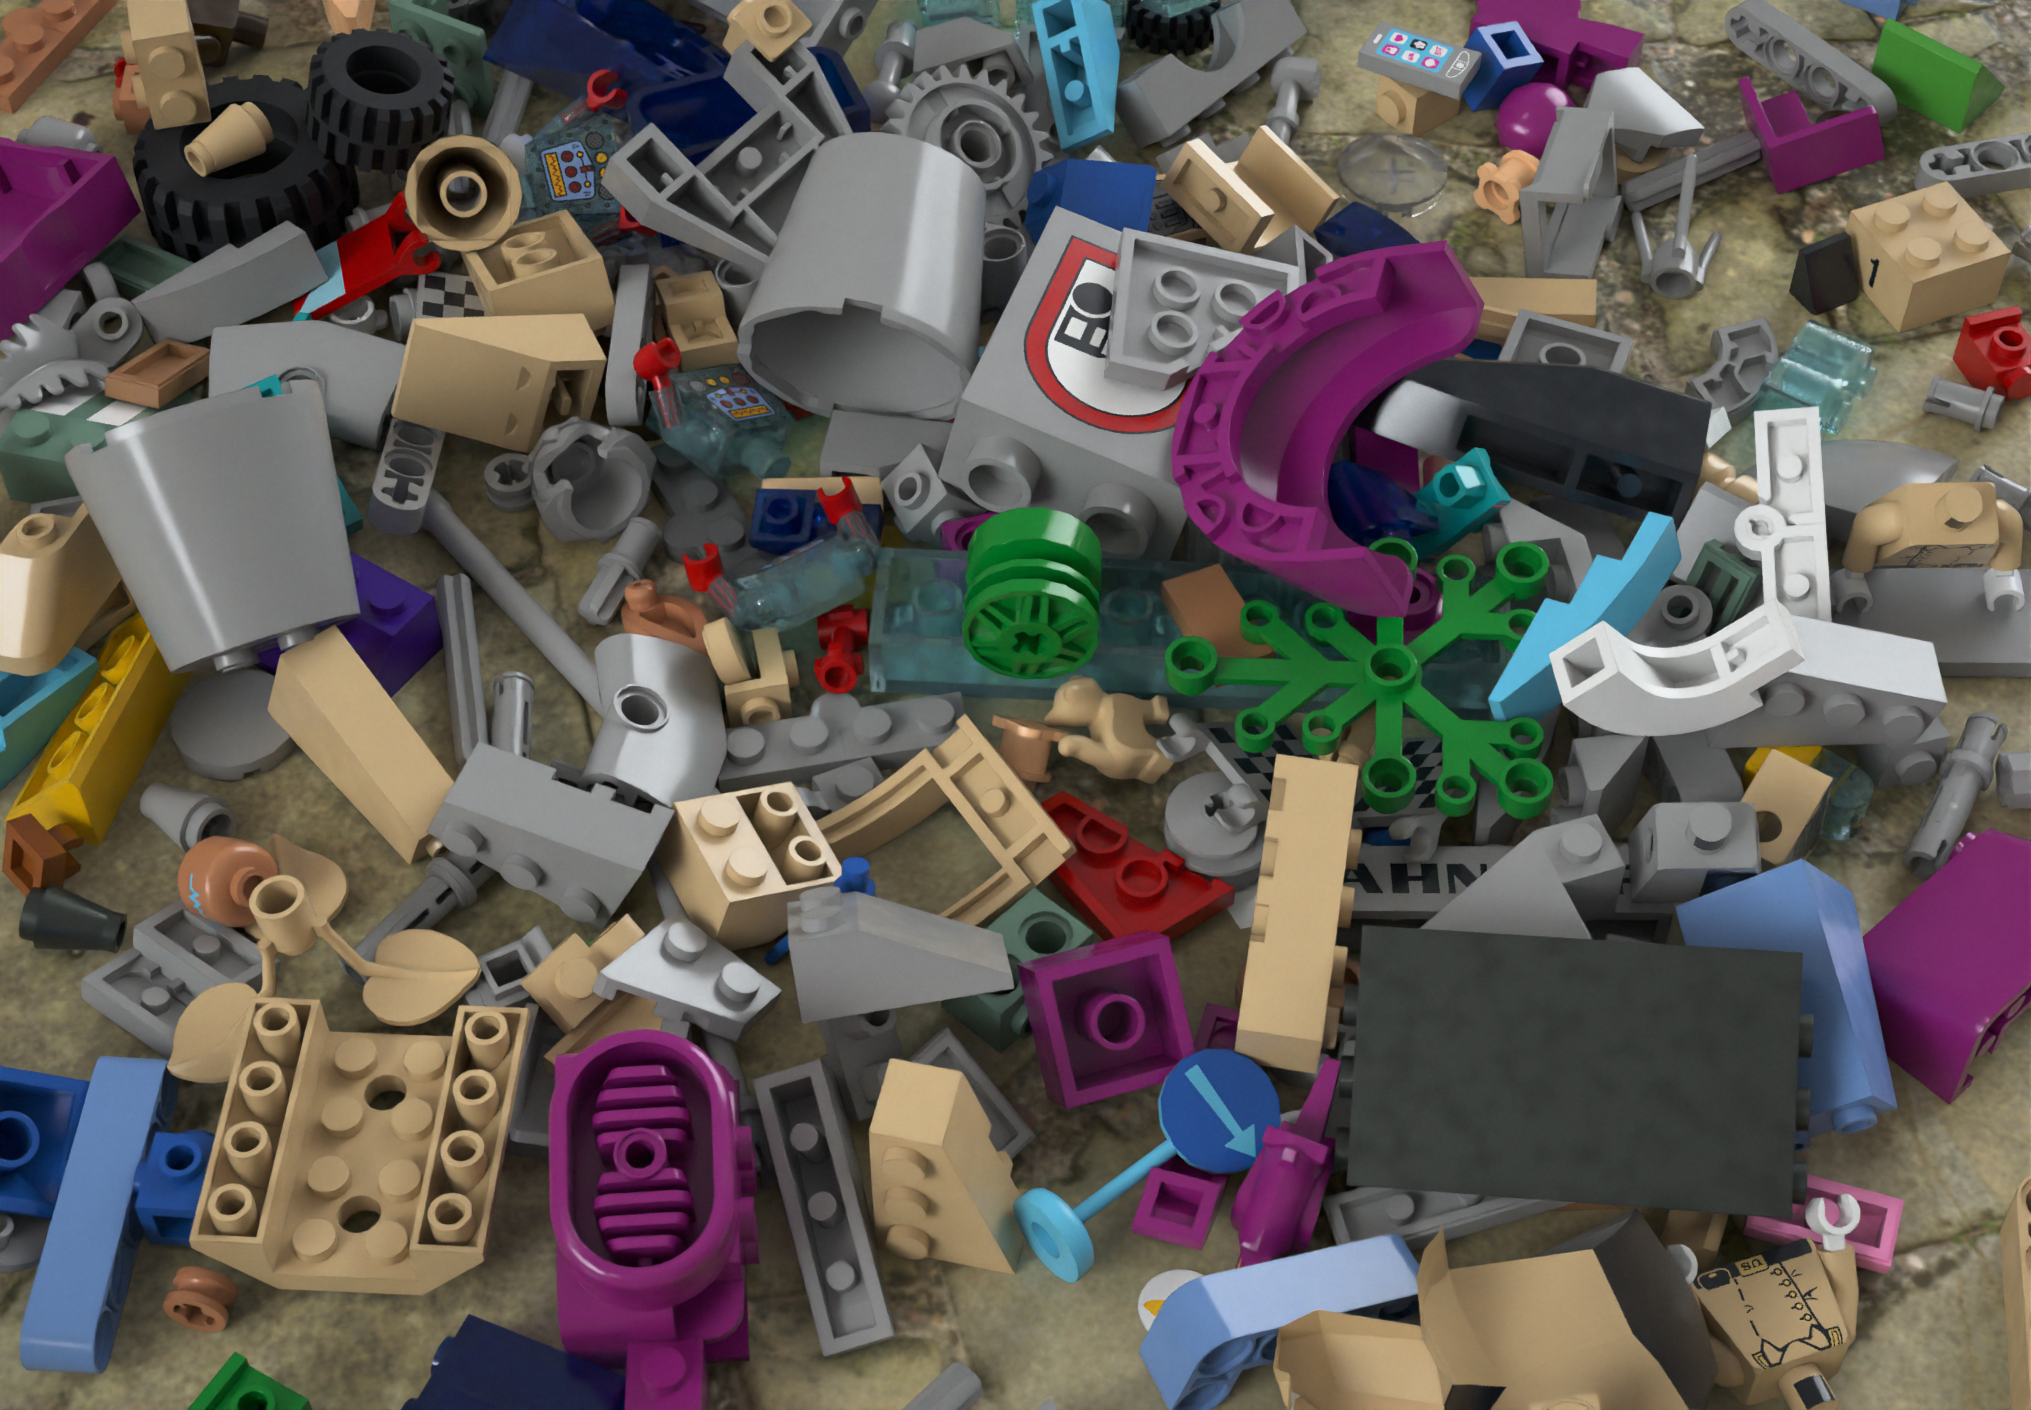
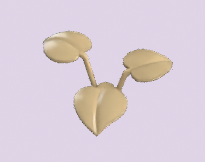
[166,834,482,1083]

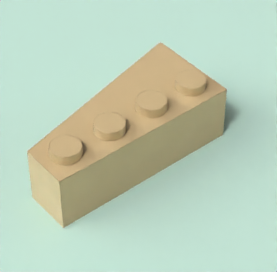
[1234,754,1362,1074]

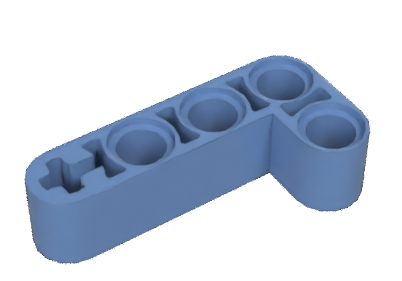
[1139,1234,1420,1410]

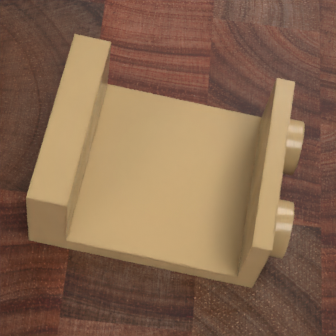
[1160,125,1340,256]

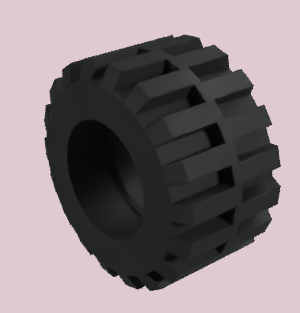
[305,28,455,174]

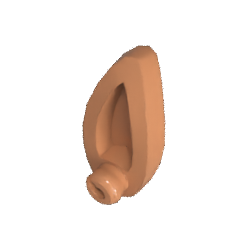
[621,579,710,658]

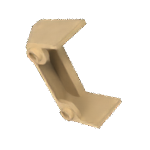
[0,502,122,676]

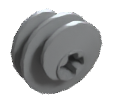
[1164,771,1267,891]

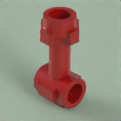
[814,604,873,694]

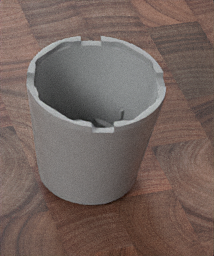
[737,132,986,422]
[63,379,361,674]

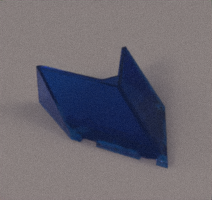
[482,0,757,144]

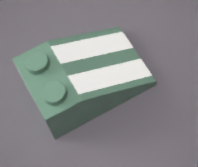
[0,374,193,504]

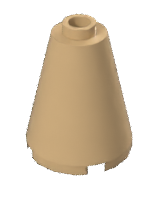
[404,134,522,252]

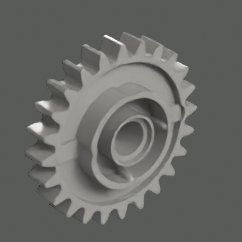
[879,64,1054,230]

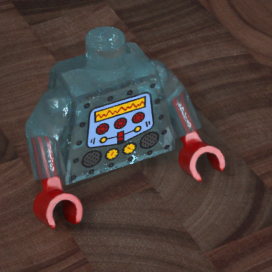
[519,70,657,249]
[633,337,793,481]
[682,476,882,633]

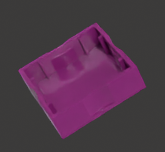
[0,137,141,342]

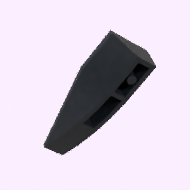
[1352,358,1712,533]

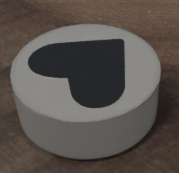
[79,261,120,320]

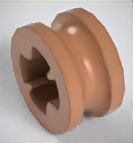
[162,1266,239,1332]

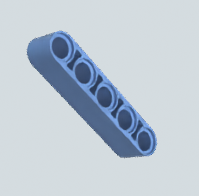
[20,1056,179,1374]

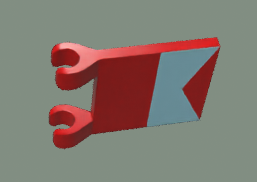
[292,190,441,320]

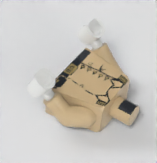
[1830,482,2025,614]
[1667,1194,1860,1410]

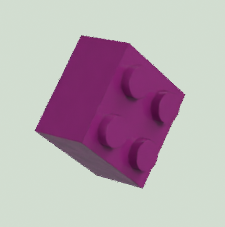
[1017,930,1196,1109]

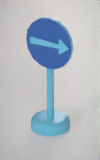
[1013,1049,1281,1283]

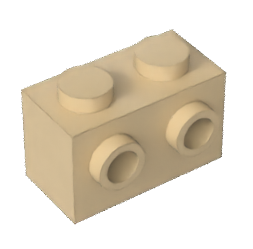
[120,0,212,130]

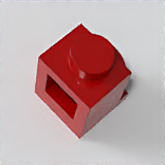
[1953,305,2031,402]

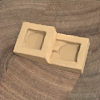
[655,270,740,373]

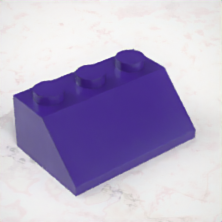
[254,551,443,698]

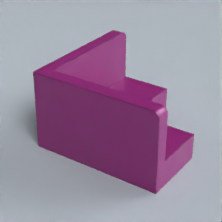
[1737,76,1885,195]

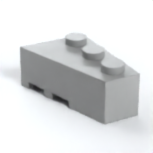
[1705,607,1948,748]
[426,741,675,930]

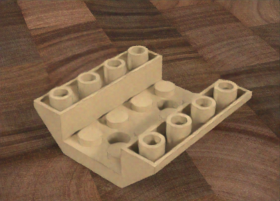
[189,997,530,1296]

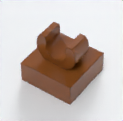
[2,813,84,897]

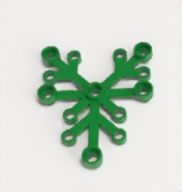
[1165,537,1554,819]

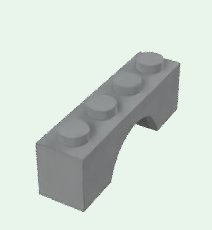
[1115,0,1307,149]

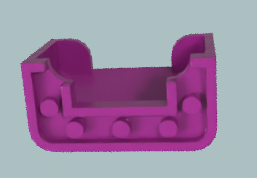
[1862,828,2031,1105]

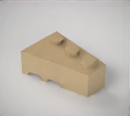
[868,1058,1027,1275]

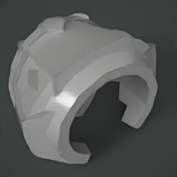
[528,417,657,545]

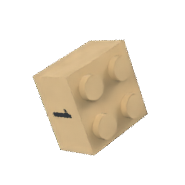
[1845,181,2011,333]

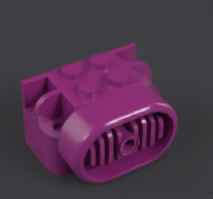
[549,1029,760,1372]

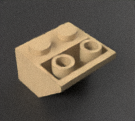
[655,781,842,951]

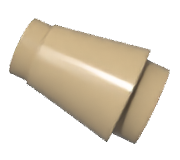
[184,102,274,177]

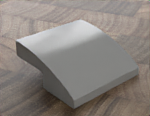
[81,899,280,1059]

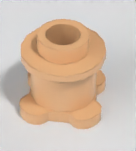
[1473,150,1540,225]
[991,714,1069,792]

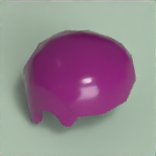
[1494,82,1576,160]

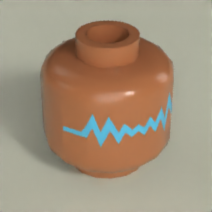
[177,836,279,927]

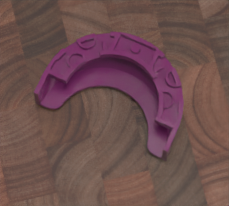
[1171,240,1485,618]

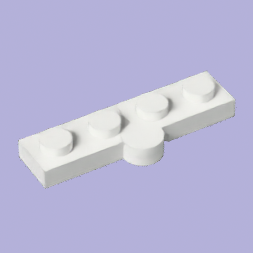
[1734,406,1832,622]

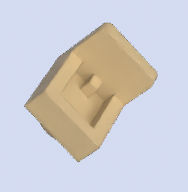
[722,0,812,62]
[724,626,800,728]

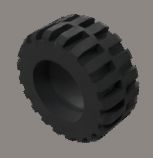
[132,74,360,263]

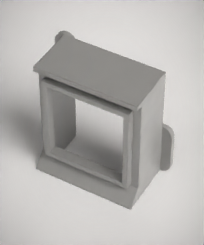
[1519,106,1624,279]

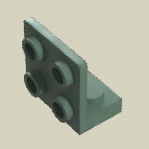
[387,0,495,119]

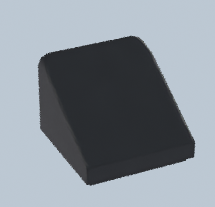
[1789,231,1858,315]

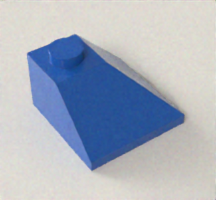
[1024,158,1157,247]
[0,1066,90,1221]

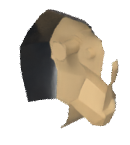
[1273,1208,1719,1410]

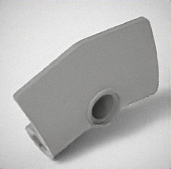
[209,320,406,452]
[577,633,727,809]

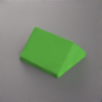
[1871,17,2005,134]

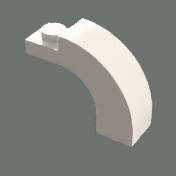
[1548,598,1806,736]

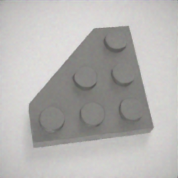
[1104,227,1300,391]

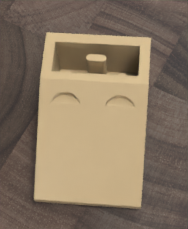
[391,313,607,453]

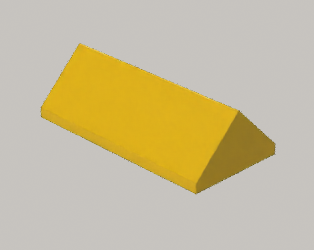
[4,612,194,846]

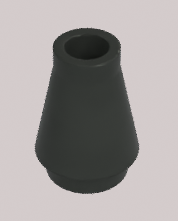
[19,884,127,953]

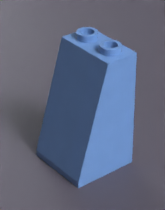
[1675,858,1898,1154]

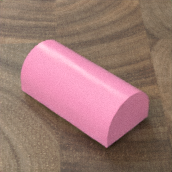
[1742,1174,1904,1275]

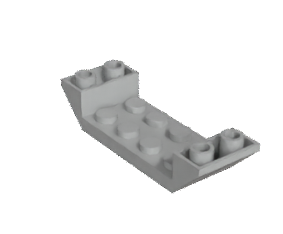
[1475,497,1649,838]

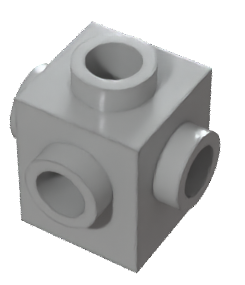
[880,443,987,549]

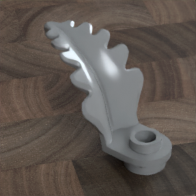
[0,297,144,412]

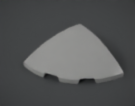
[1737,439,1960,552]

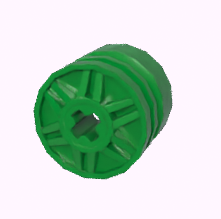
[962,507,1102,680]

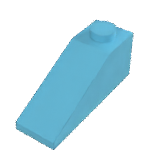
[1031,0,1120,154]

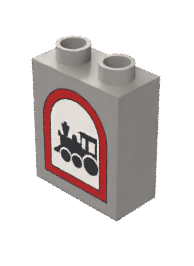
[937,206,1194,571]

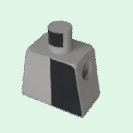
[1628,801,1762,903]

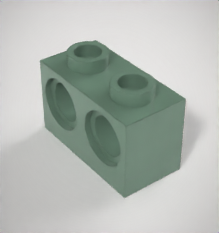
[941,887,1094,1054]

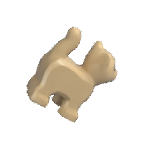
[1044,674,1174,784]

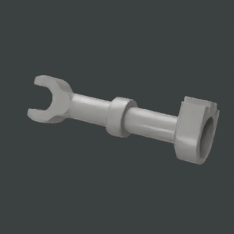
[1265,56,1322,146]

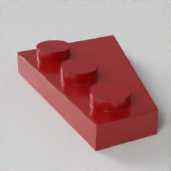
[1040,791,1235,942]

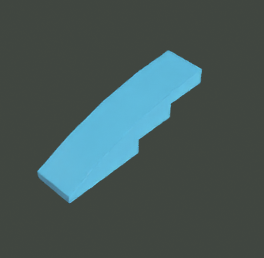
[1488,512,1682,740]

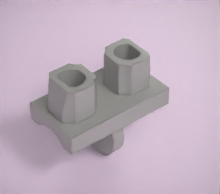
[818,1008,907,1123]

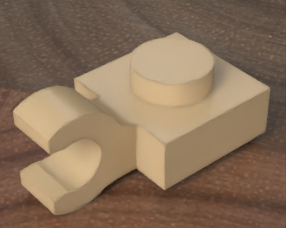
[519,914,645,1034]

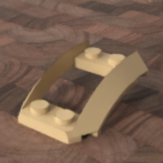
[815,713,1077,928]

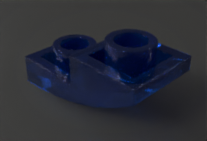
[1313,201,1421,258]
[748,488,884,569]

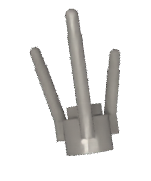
[1631,154,1722,299]

